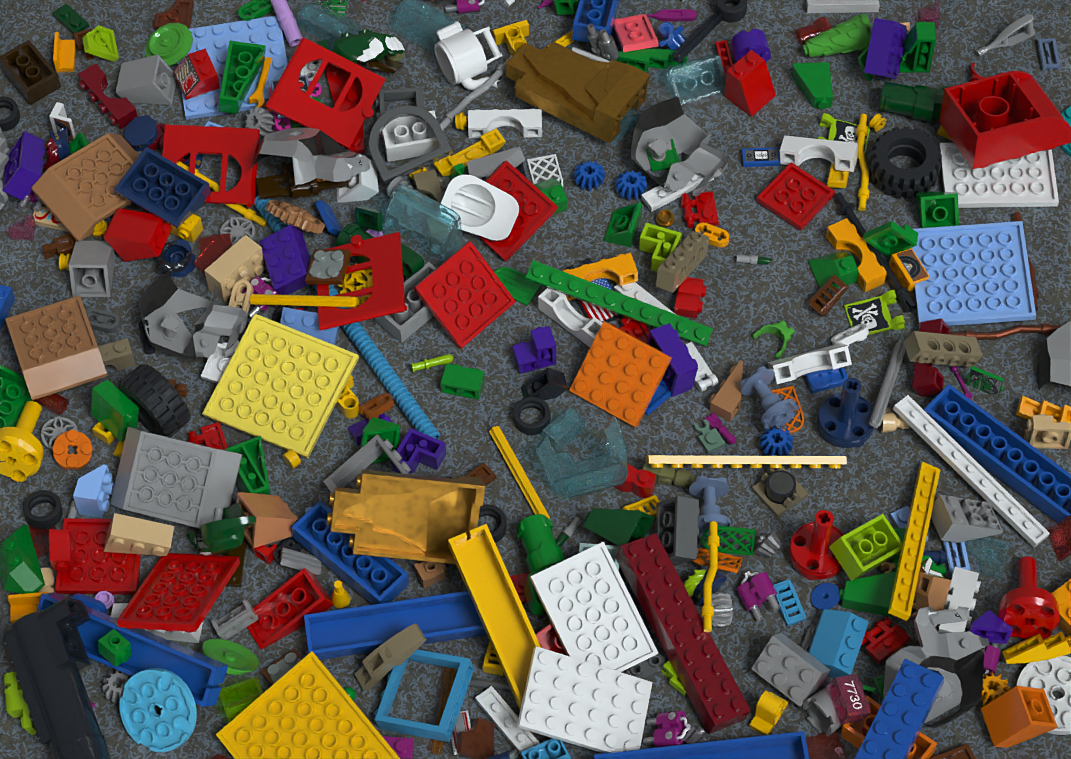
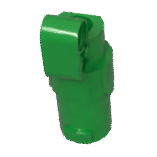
[516,514,566,615]

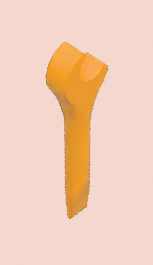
[249,57,272,108]

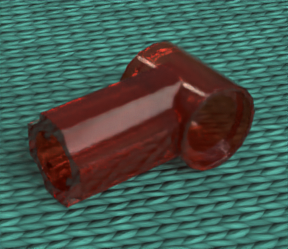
[796,17,832,44]
[33,393,69,415]

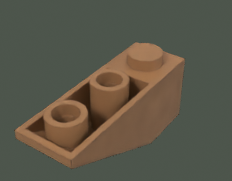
[709,360,743,422]
[915,572,951,631]

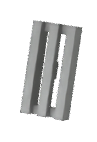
[280,548,321,575]

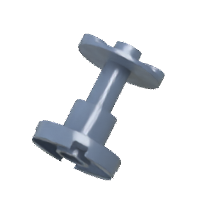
[739,366,799,430]
[689,476,731,539]

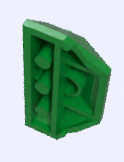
[0,524,45,594]

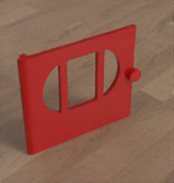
[265,38,386,149]
[161,124,260,208]
[317,232,407,331]

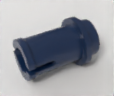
[923,549,947,564]

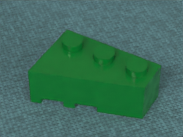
[899,22,936,73]
[225,436,270,495]

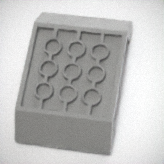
[110,427,242,528]

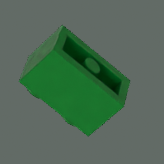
[441,364,485,400]

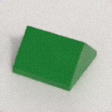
[603,202,642,248]
[360,417,400,464]

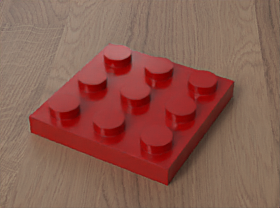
[756,162,836,231]

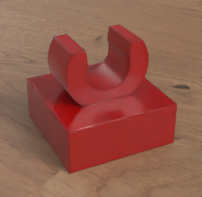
[251,543,277,565]

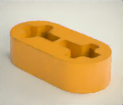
[695,223,729,248]

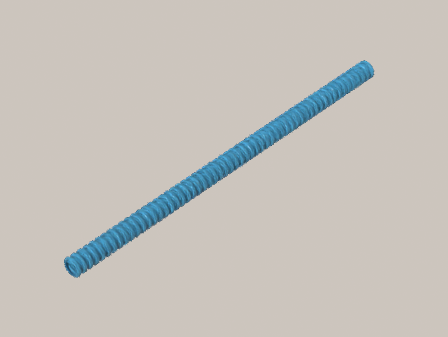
[255,195,440,439]

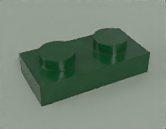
[52,3,89,35]

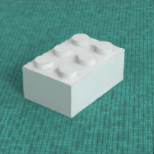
[381,110,440,162]

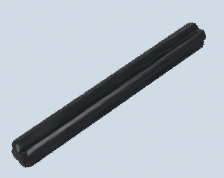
[672,13,722,63]

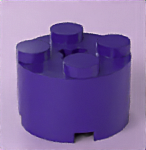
[731,29,771,63]

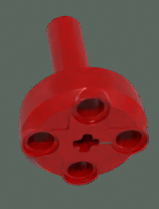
[789,510,844,580]
[998,556,1060,639]

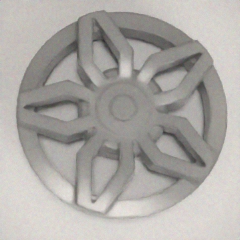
[220,216,256,248]
[41,416,78,451]

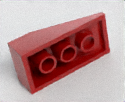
[247,568,334,650]

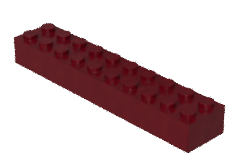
[615,533,751,734]

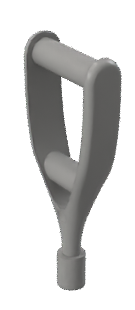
[976,14,1036,57]

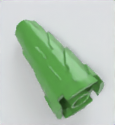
[802,13,872,57]

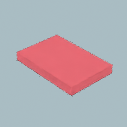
[613,14,658,52]

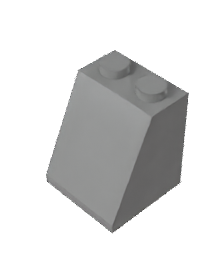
[116,55,177,105]
[69,240,115,297]

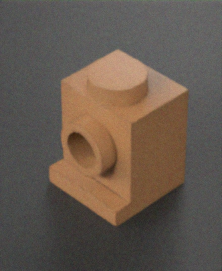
[414,561,447,588]

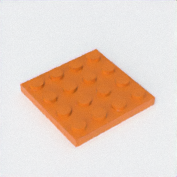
[569,321,673,427]

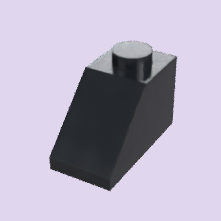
[521,368,568,400]

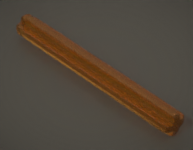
[431,667,456,755]

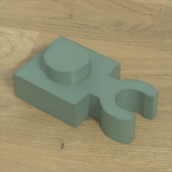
[694,419,725,454]

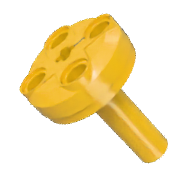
[0,401,44,482]

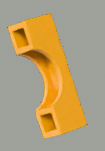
[826,218,887,292]
[563,253,638,301]

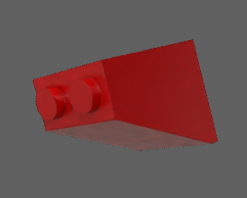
[724,50,776,117]
[103,208,172,262]

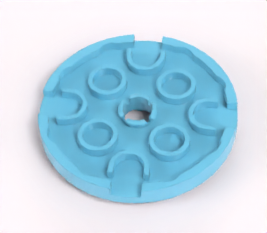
[119,668,197,752]

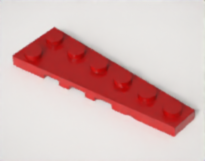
[325,62,365,154]

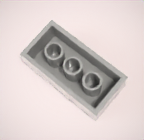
[375,262,436,343]

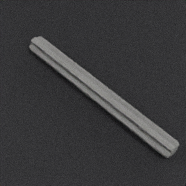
[869,340,906,428]

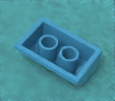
[808,609,869,680]

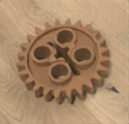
[266,200,325,234]

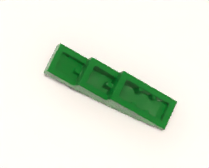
[615,49,688,72]

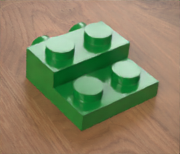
[863,221,919,257]

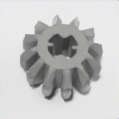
[243,107,275,139]
[712,592,733,627]
[102,670,132,704]

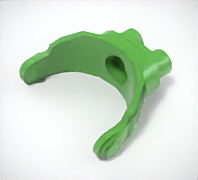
[753,320,795,359]

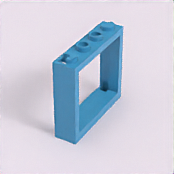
[374,649,475,742]

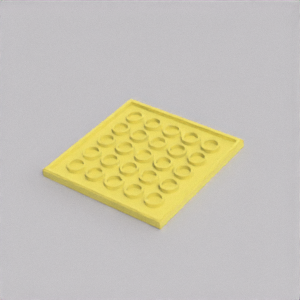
[202,314,359,459]

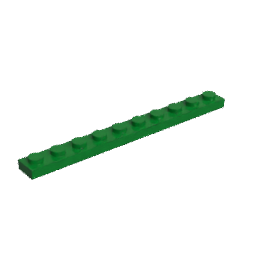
[526,260,713,348]

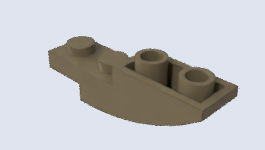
[355,623,426,691]

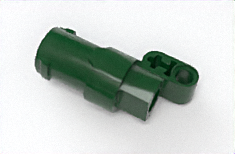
[879,81,951,122]
[336,223,425,279]

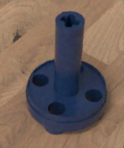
[817,378,874,448]

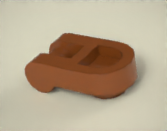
[359,393,394,421]

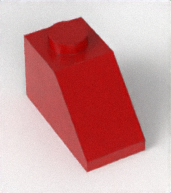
[49,529,76,572]

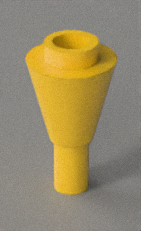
[330,581,351,608]

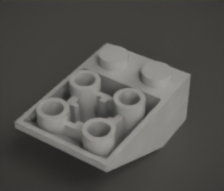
[931,494,1003,543]

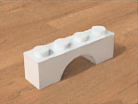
[468,109,542,138]
[780,136,858,172]
[538,288,602,347]
[768,343,852,384]

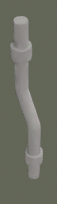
[440,55,513,131]

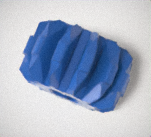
[573,159,605,191]
[615,169,647,201]
[760,426,793,456]

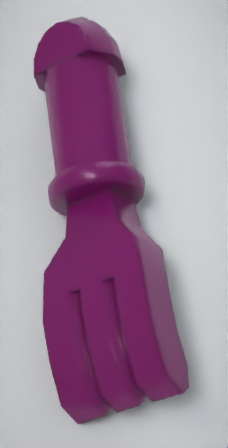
[704,413,736,444]

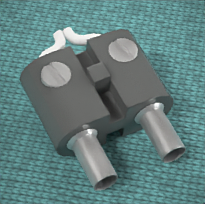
[587,24,619,61]

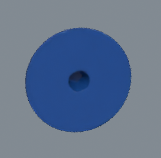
[811,583,840,610]

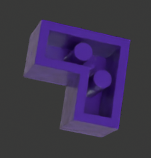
[512,326,556,374]
[392,428,446,474]

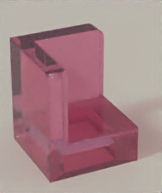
[919,0,940,27]
[8,215,36,241]

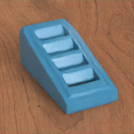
[773,579,806,626]

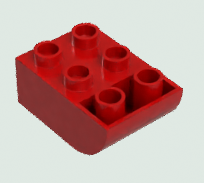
[939,71,1071,169]

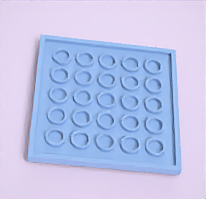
[178,16,288,120]
[911,221,1036,328]

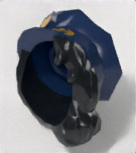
[157,239,196,277]

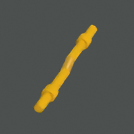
[856,114,870,212]
[177,161,267,227]
[701,521,720,632]

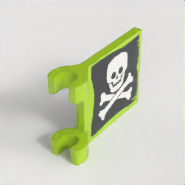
[818,113,870,155]
[844,290,905,335]

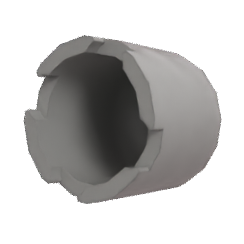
[803,684,857,736]

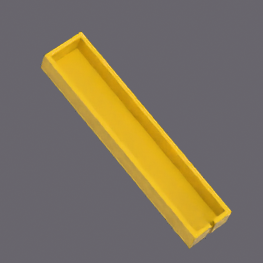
[448,524,541,733]

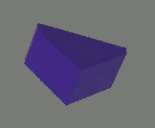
[969,610,1012,644]

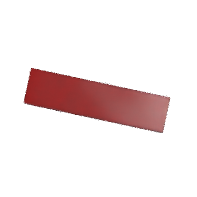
[715,40,733,83]

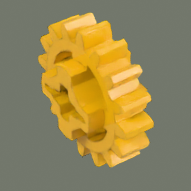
[338,264,373,305]

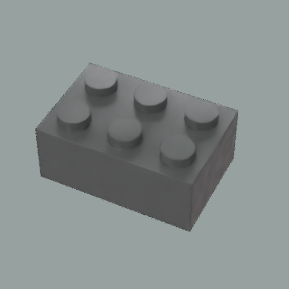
[656,496,700,566]

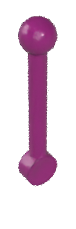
[951,366,973,399]

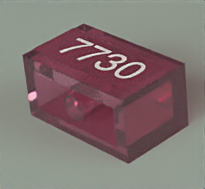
[827,674,871,725]

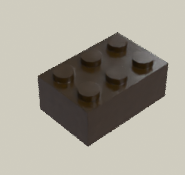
[0,40,61,105]

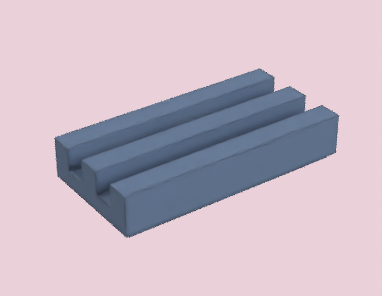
[1037,38,1061,71]

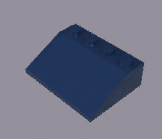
[114,147,211,228]

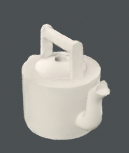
[434,21,503,91]

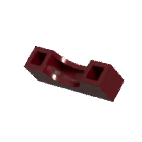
[78,63,138,130]
[912,318,950,397]

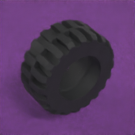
[869,127,942,199]
[118,364,191,438]

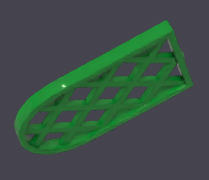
[701,526,755,556]

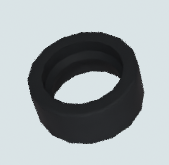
[0,96,20,132]
[513,397,551,435]
[23,490,63,529]
[478,504,507,543]

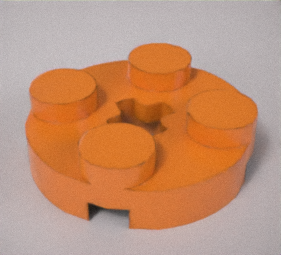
[52,430,93,470]

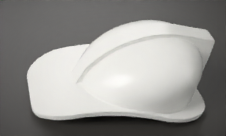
[440,175,519,241]

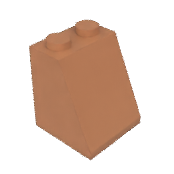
[236,492,298,548]

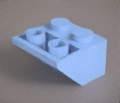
[73,465,115,518]

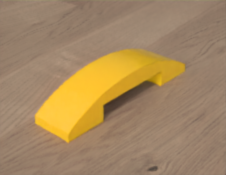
[433,128,506,176]

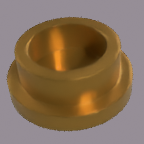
[656,209,675,227]

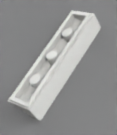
[806,0,880,13]

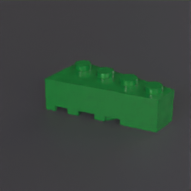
[219,41,266,114]

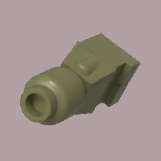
[643,455,696,488]

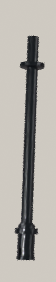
[835,192,917,313]

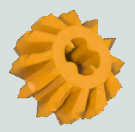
[982,671,1010,706]

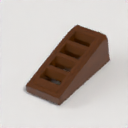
[808,275,849,316]

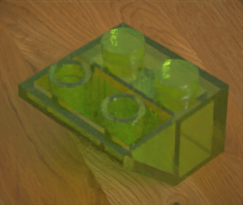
[219,676,263,723]

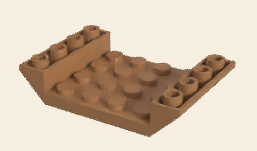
[31,133,140,242]
[5,295,108,400]

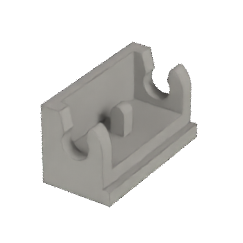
[211,598,259,640]

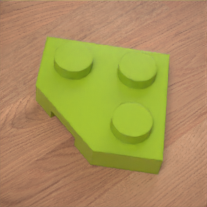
[82,25,119,62]

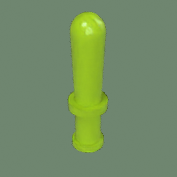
[411,354,453,372]

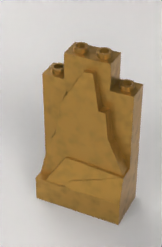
[505,41,650,143]
[327,470,485,564]

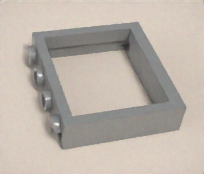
[323,434,415,493]

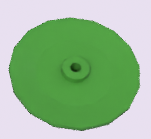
[145,23,193,66]
[202,639,259,675]

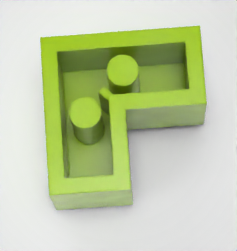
[639,223,682,272]

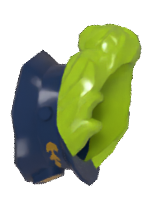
[683,567,727,606]

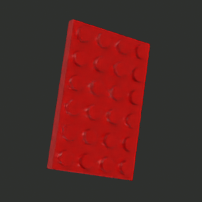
[117,553,240,633]

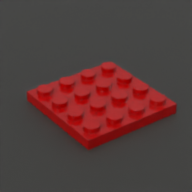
[477,160,558,262]
[413,241,516,349]
[55,518,142,595]

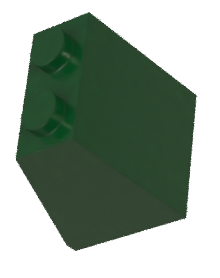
[584,508,655,546]

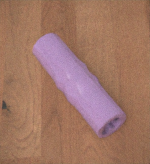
[270,0,303,47]

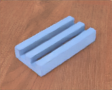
[942,540,971,575]

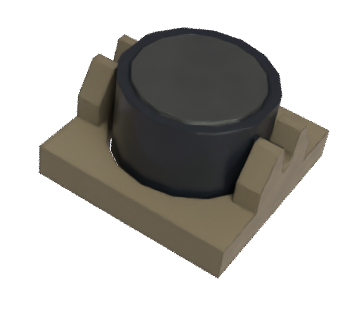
[752,466,808,518]

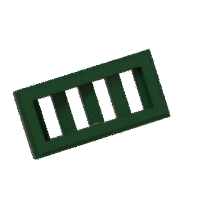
[355,205,383,232]

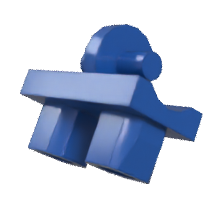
[659,22,686,50]

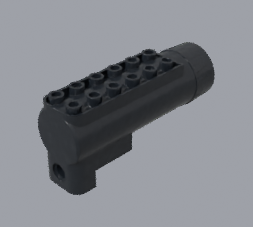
[3,597,111,759]

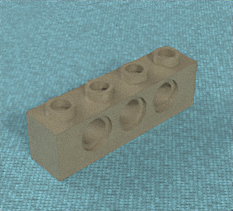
[656,231,709,293]
[903,331,983,368]

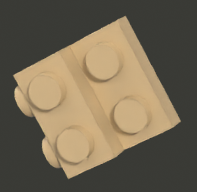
[1024,414,1071,449]

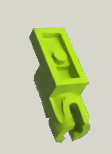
[4,672,37,735]

